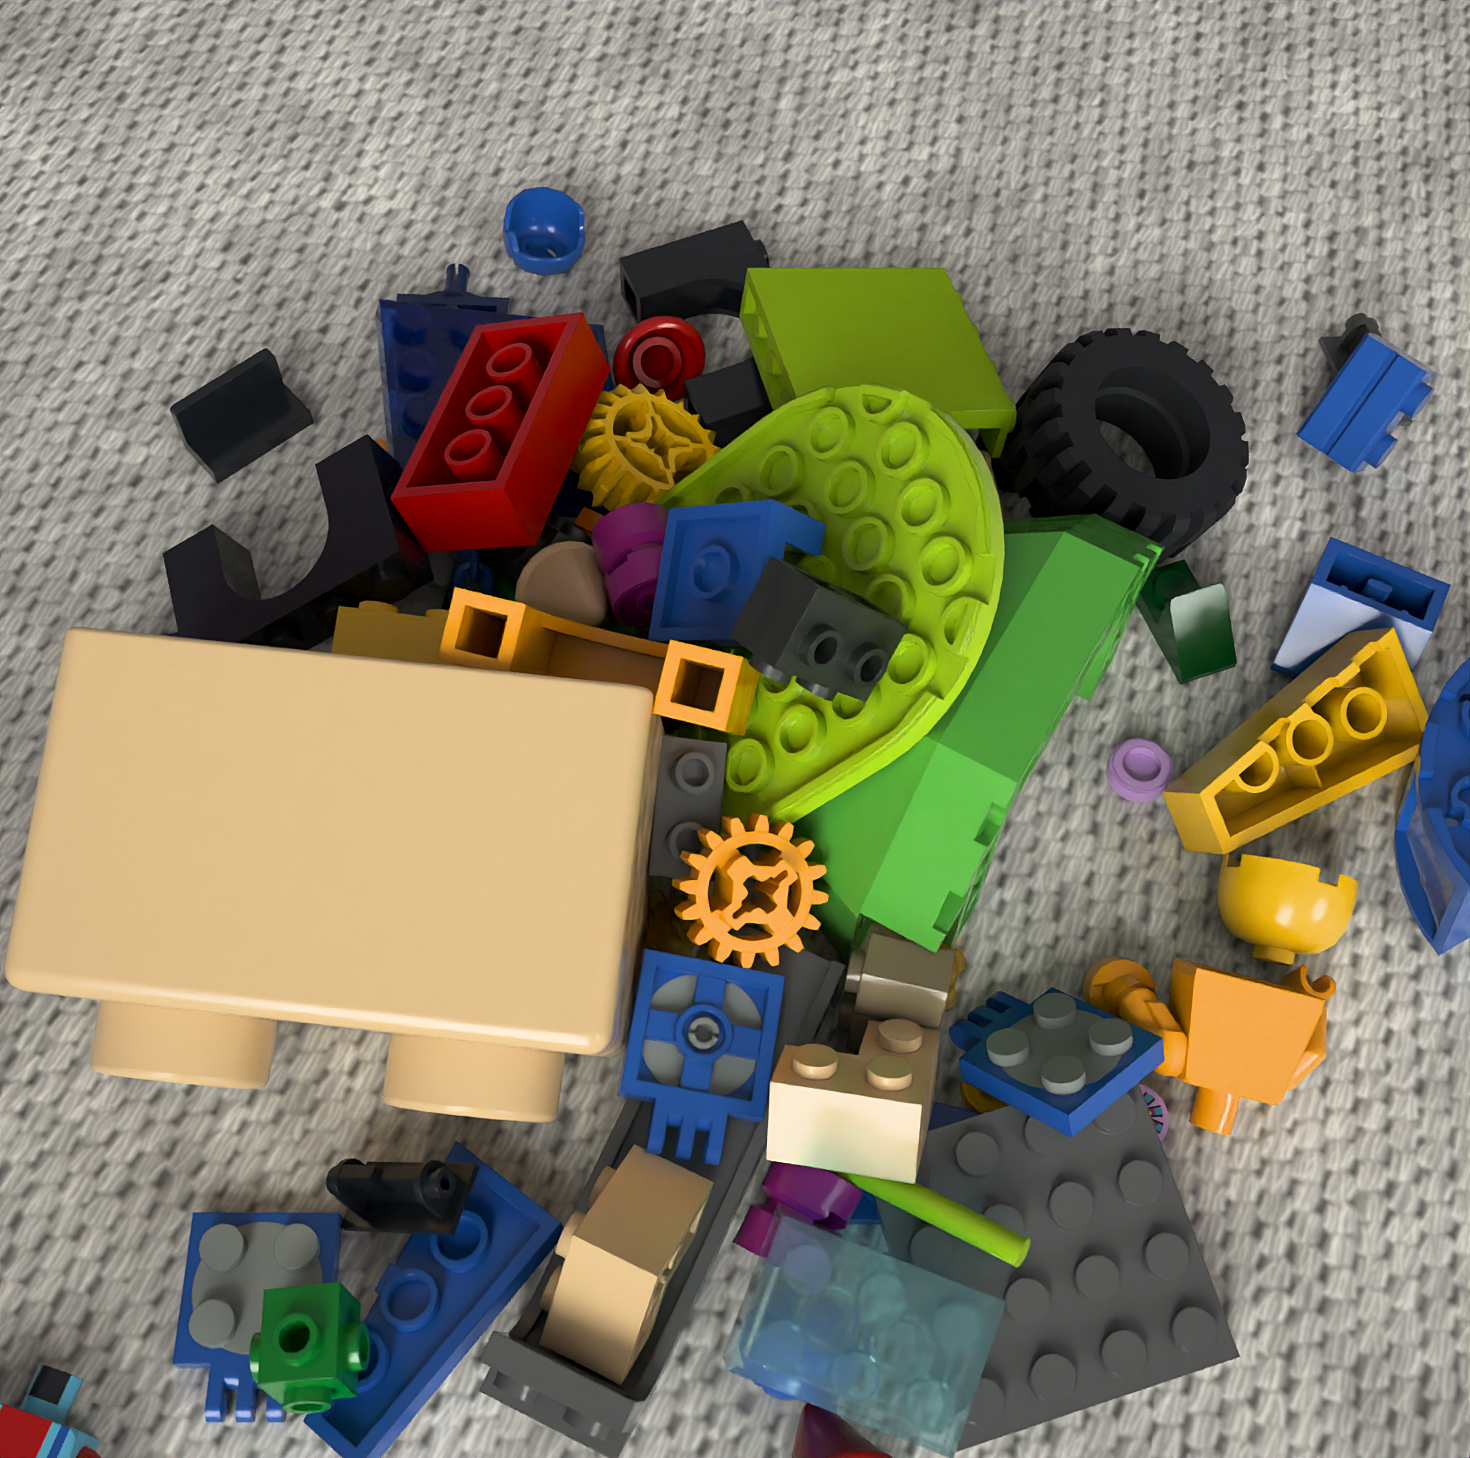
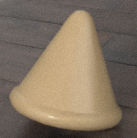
[515,541,614,630]

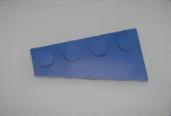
[303,1141,564,1458]

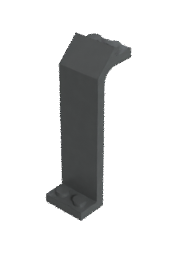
[479,924,846,1458]

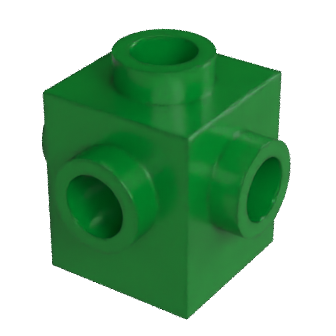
[249,1282,370,1414]

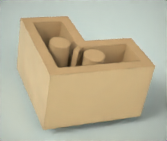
[766,1019,940,1184]
[539,1144,714,1385]

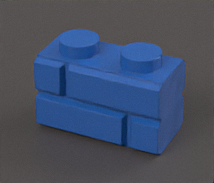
[1296,333,1435,473]

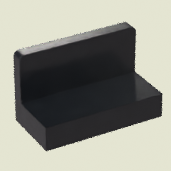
[170,348,314,484]

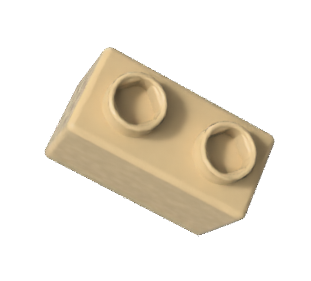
[4,627,666,1123]

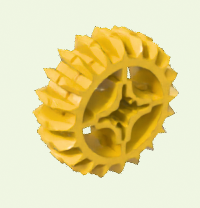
[569,383,722,512]

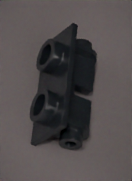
[326,1158,480,1235]

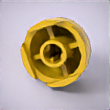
[1217,854,1359,966]

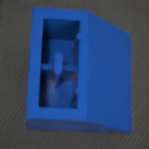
[1270,537,1451,679]

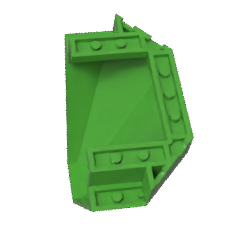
[758,513,1165,968]

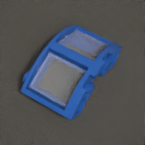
[1394,657,1470,956]

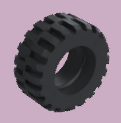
[1006,328,1249,565]

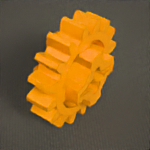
[672,812,829,969]

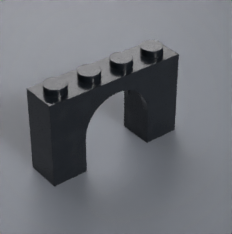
[619,220,773,449]
[163,434,434,650]

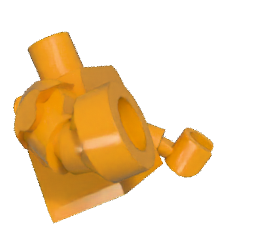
[1082,955,1336,1135]

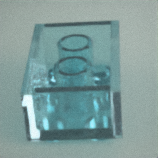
[722,1208,1006,1458]

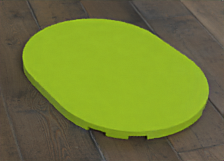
[606,382,1005,849]

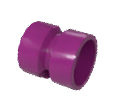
[591,502,669,628]
[733,1161,863,1287]

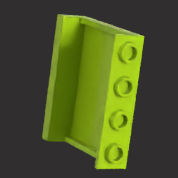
[739,268,1017,458]

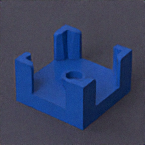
[648,499,826,653]

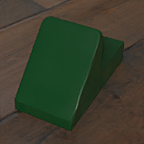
[1135,559,1237,685]

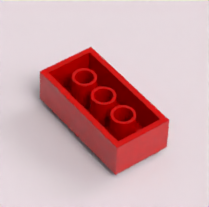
[390,312,611,553]

